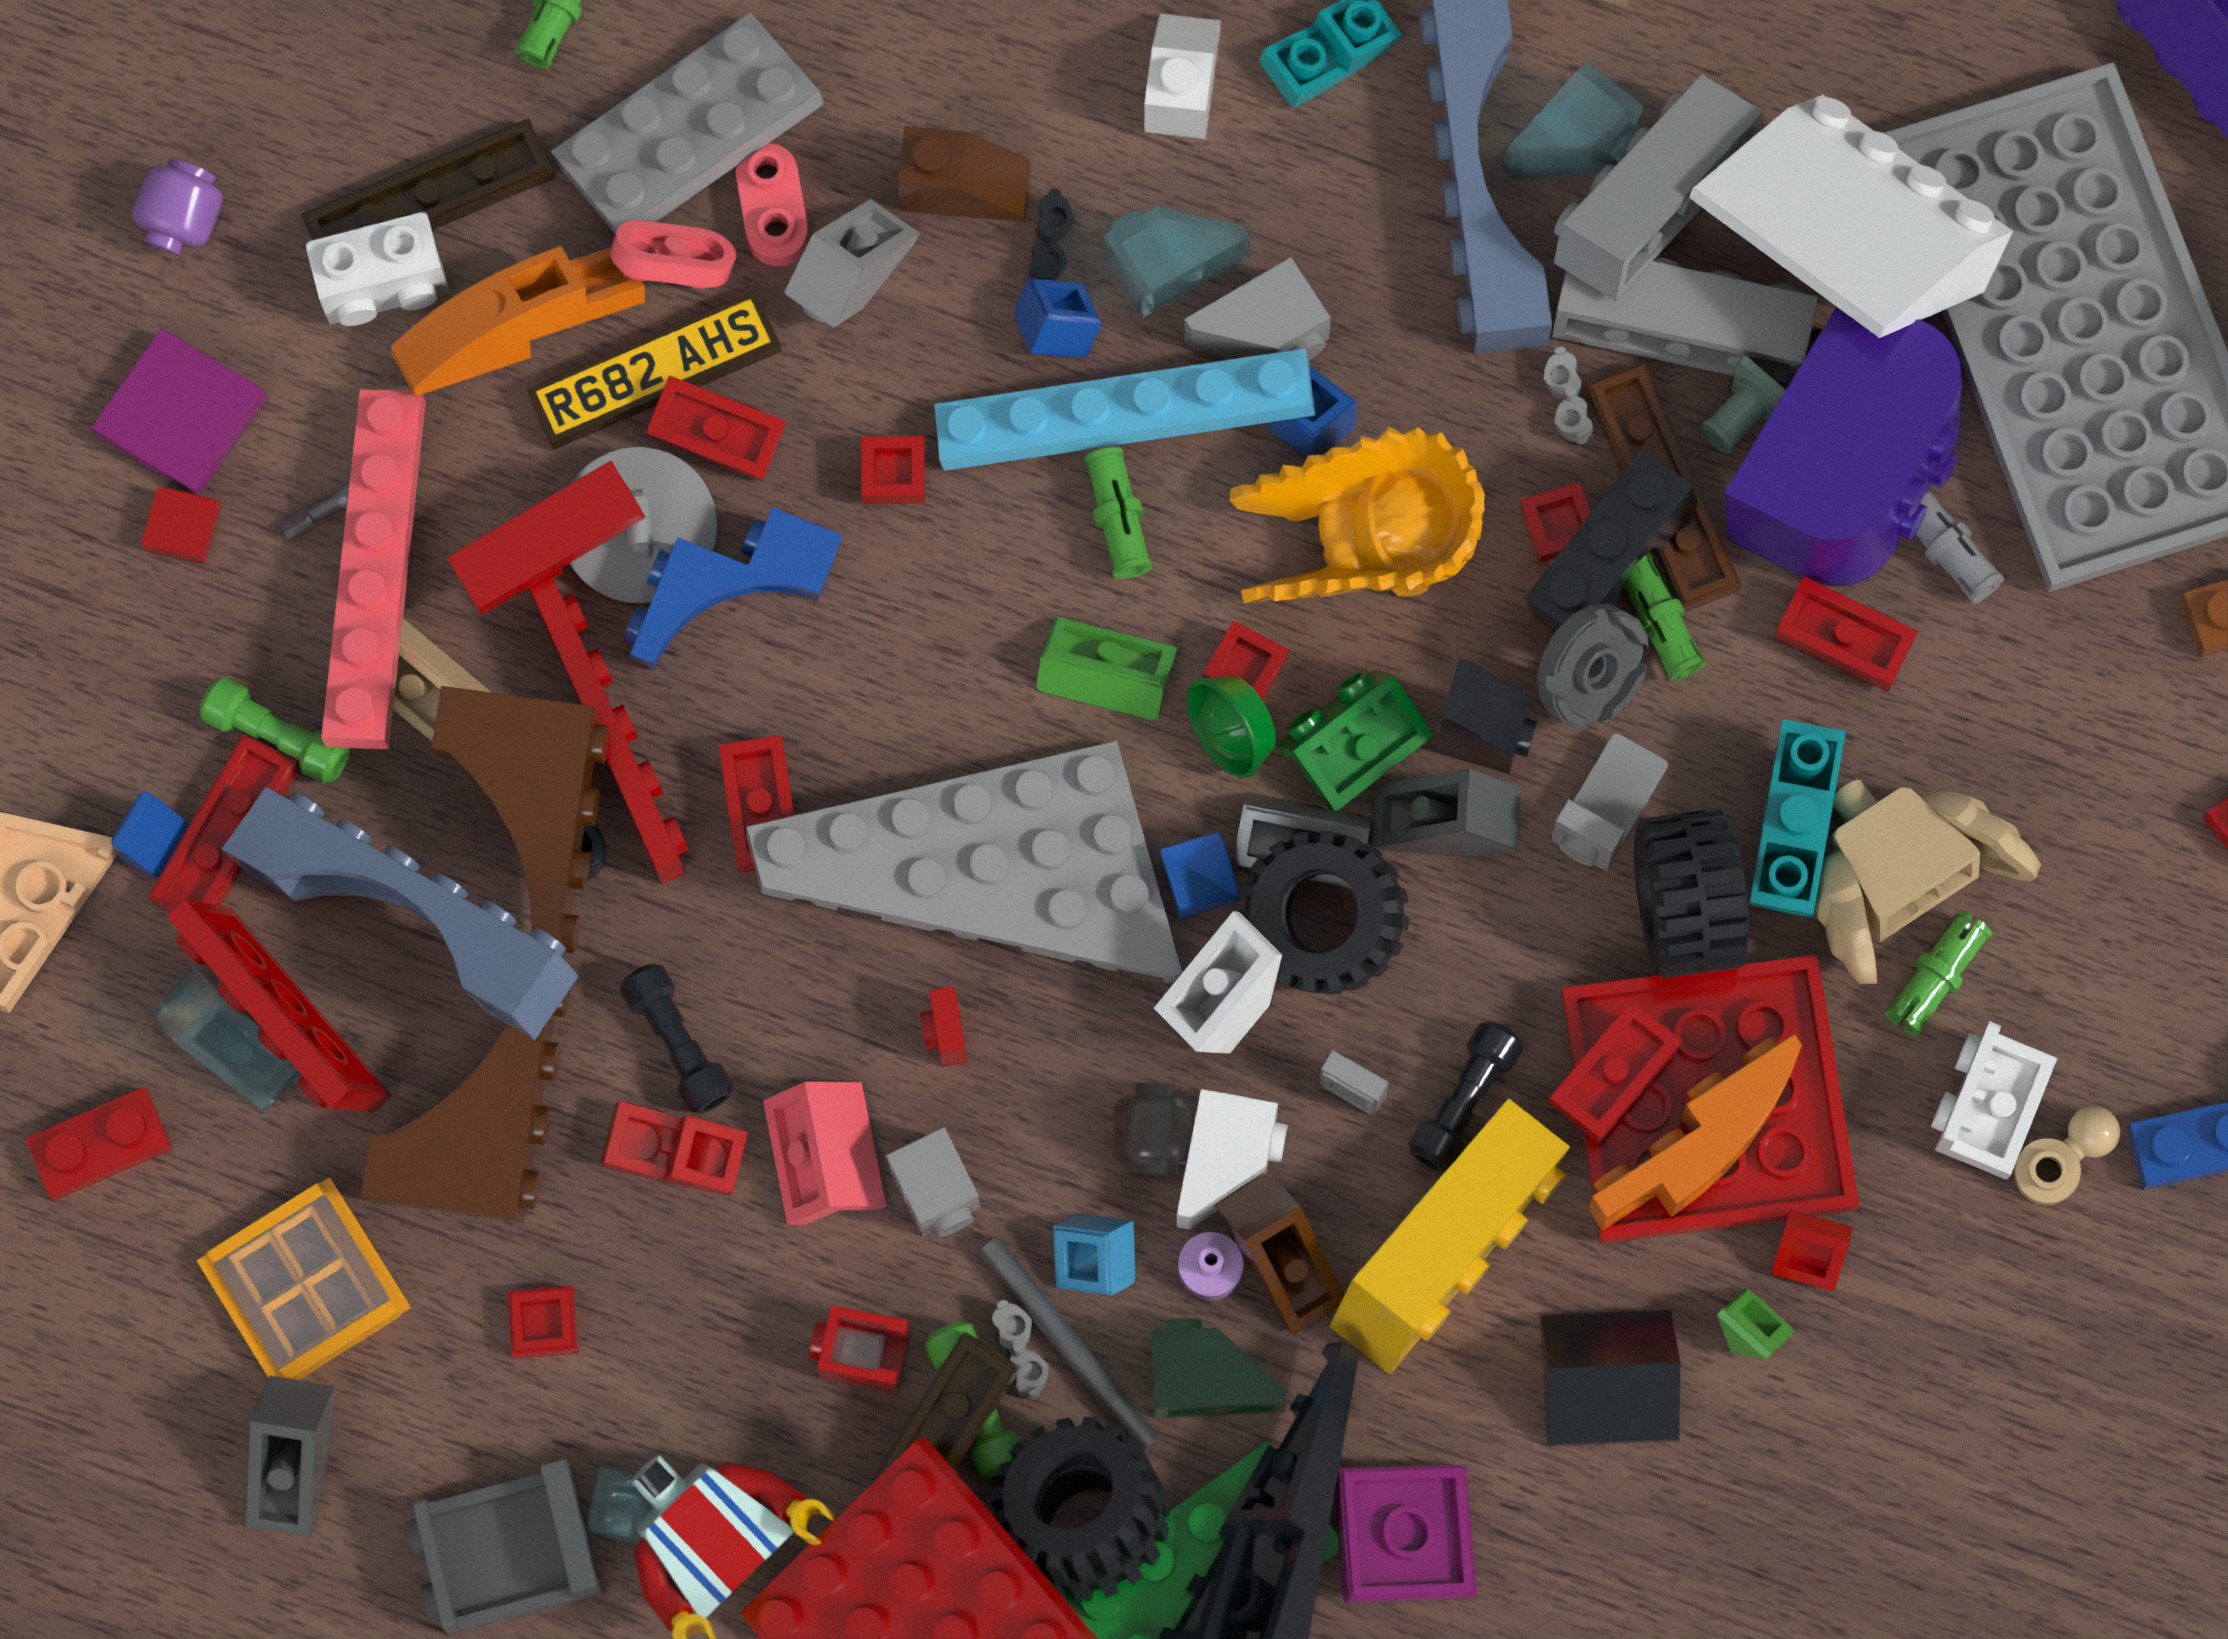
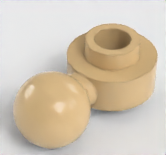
[2014,1106,2120,1205]

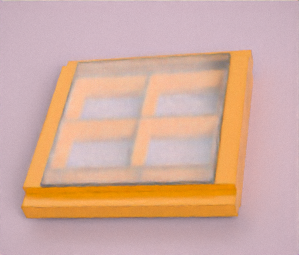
[196,1177,411,1380]

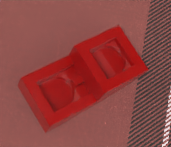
[599,1101,748,1196]

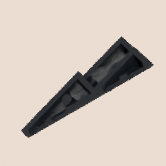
[1158,1342,1359,1639]

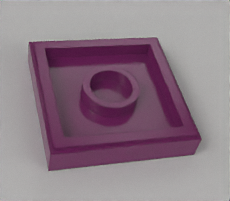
[91,328,268,495]
[1335,1465,1477,1604]

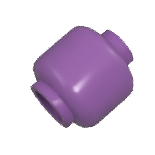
[132,158,224,255]

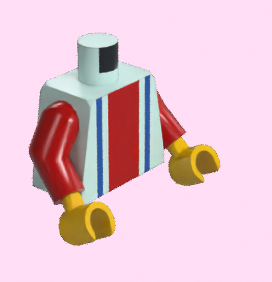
[631,1455,836,1639]

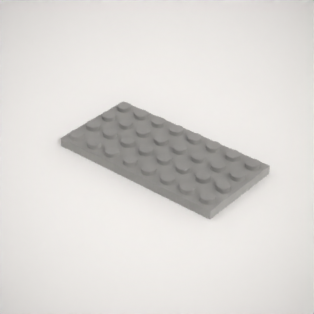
[1884,62,2228,592]

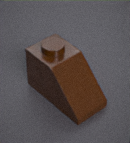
[898,126,1030,222]
[1215,1171,1345,1335]

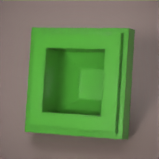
[1717,1288,1794,1359]

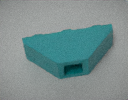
[1748,719,1846,917]

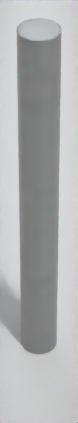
[979,1237,1161,1453]

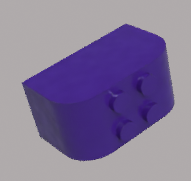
[1724,306,1961,586]

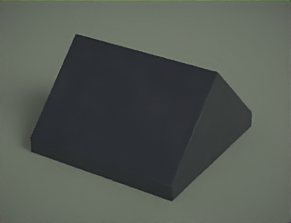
[1540,1310,1681,1446]

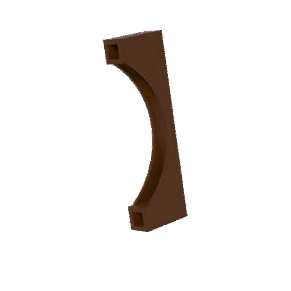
[361,686,609,1223]

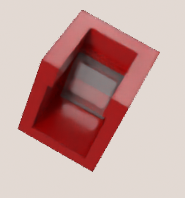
[809,1305,911,1395]

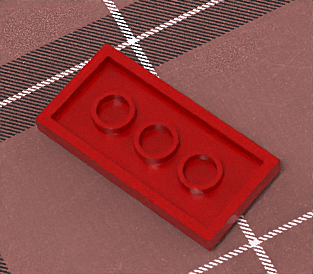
[166,899,392,1113]

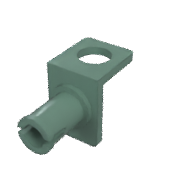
[1700,356,1786,454]

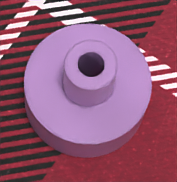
[1178,1232,1243,1301]

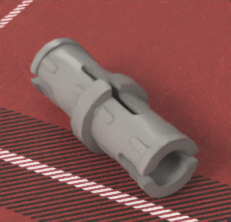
[1916,491,2004,604]

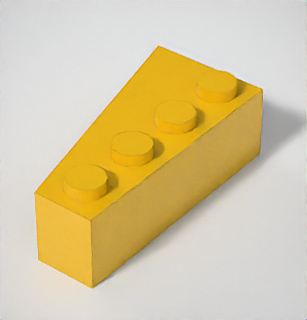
[1329,1098,1570,1375]

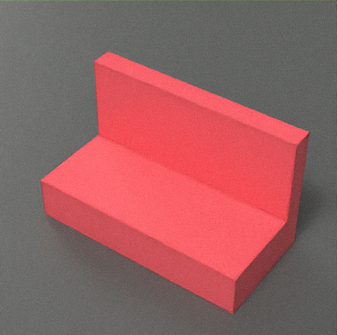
[763,1082,887,1225]

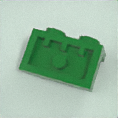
[1276,669,1434,812]

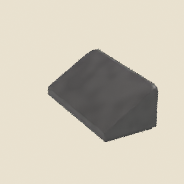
[1232,793,1372,888]

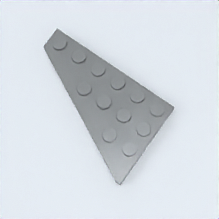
[746,741,1182,983]

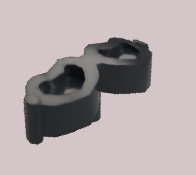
[1028,188,1074,281]

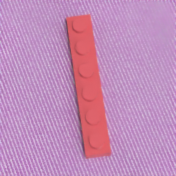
[321,390,426,749]

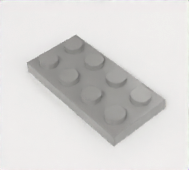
[551,12,824,234]

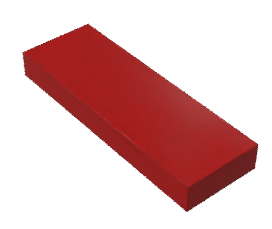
[447,460,646,615]
[148,734,301,912]

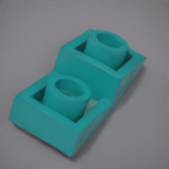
[1259,0,1402,109]

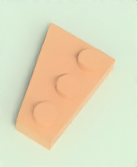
[0,812,118,1013]

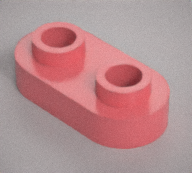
[736,143,809,267]
[610,220,736,289]

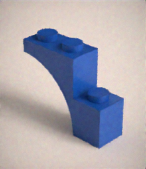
[623,507,843,671]

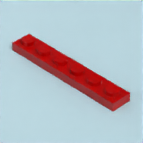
[528,568,689,884]

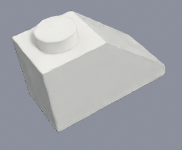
[1144,14,1221,139]
[1154,911,1282,1054]
[1177,1089,1288,1230]

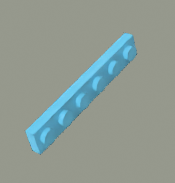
[935,348,1315,471]

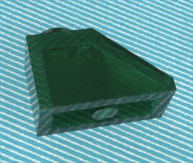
[1151,1318,1286,1419]

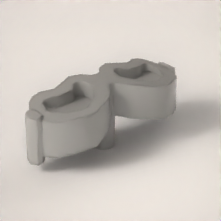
[1543,346,1593,445]
[990,1300,1049,1400]

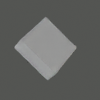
[1320,1050,1389,1115]

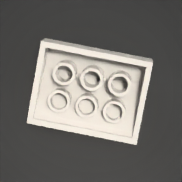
[1689,95,2013,338]

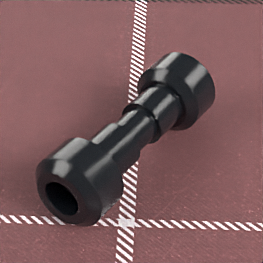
[619,963,734,1114]
[1408,1021,1523,1173]

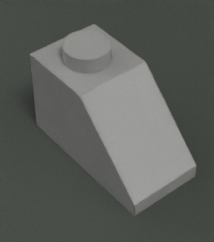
[784,199,920,328]
[1184,257,1331,360]

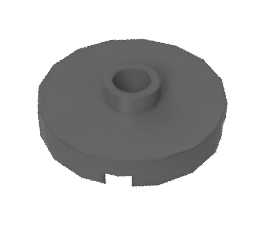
[1537,603,1649,729]

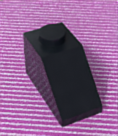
[1436,658,1537,774]

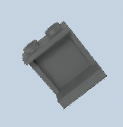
[405,1459,604,1637]

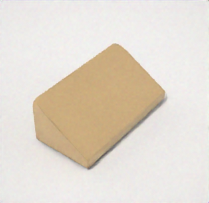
[393,619,491,742]

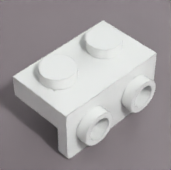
[306,212,450,326]
[1931,1021,2057,1180]

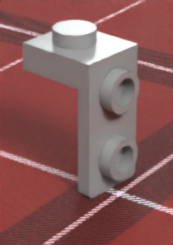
[1551,733,1668,872]

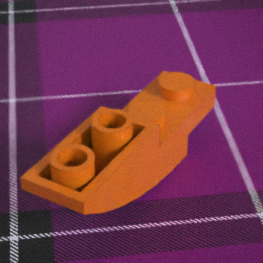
[390,246,645,397]
[1588,1034,1802,1230]

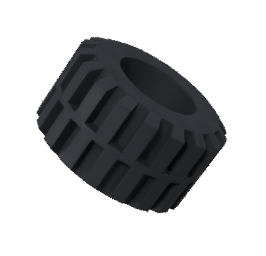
[1634,808,1749,978]
[1238,830,1410,994]
[991,1417,1170,1601]

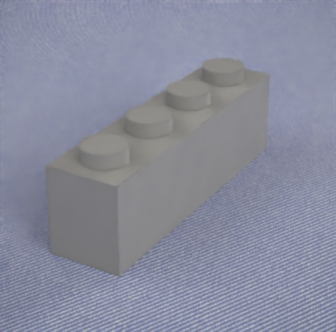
[1554,75,1764,301]
[1552,257,1818,388]

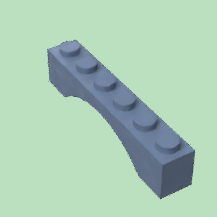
[1419,0,1552,354]
[222,787,578,1040]

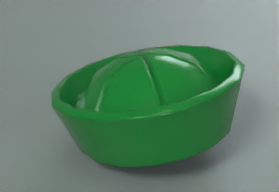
[1187,674,1276,779]

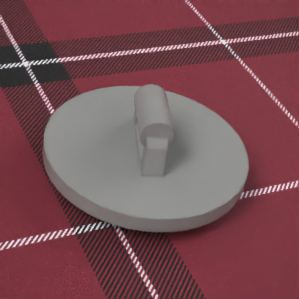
[569,447,717,605]

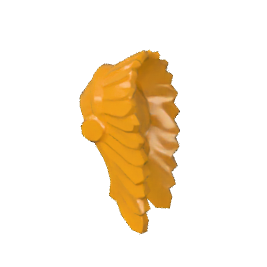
[1230,427,1485,604]

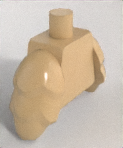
[1815,780,2041,984]

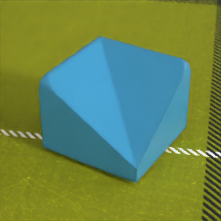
[1053,1214,1136,1296]

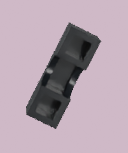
[1525,449,1698,632]

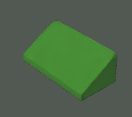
[1036,616,1177,720]

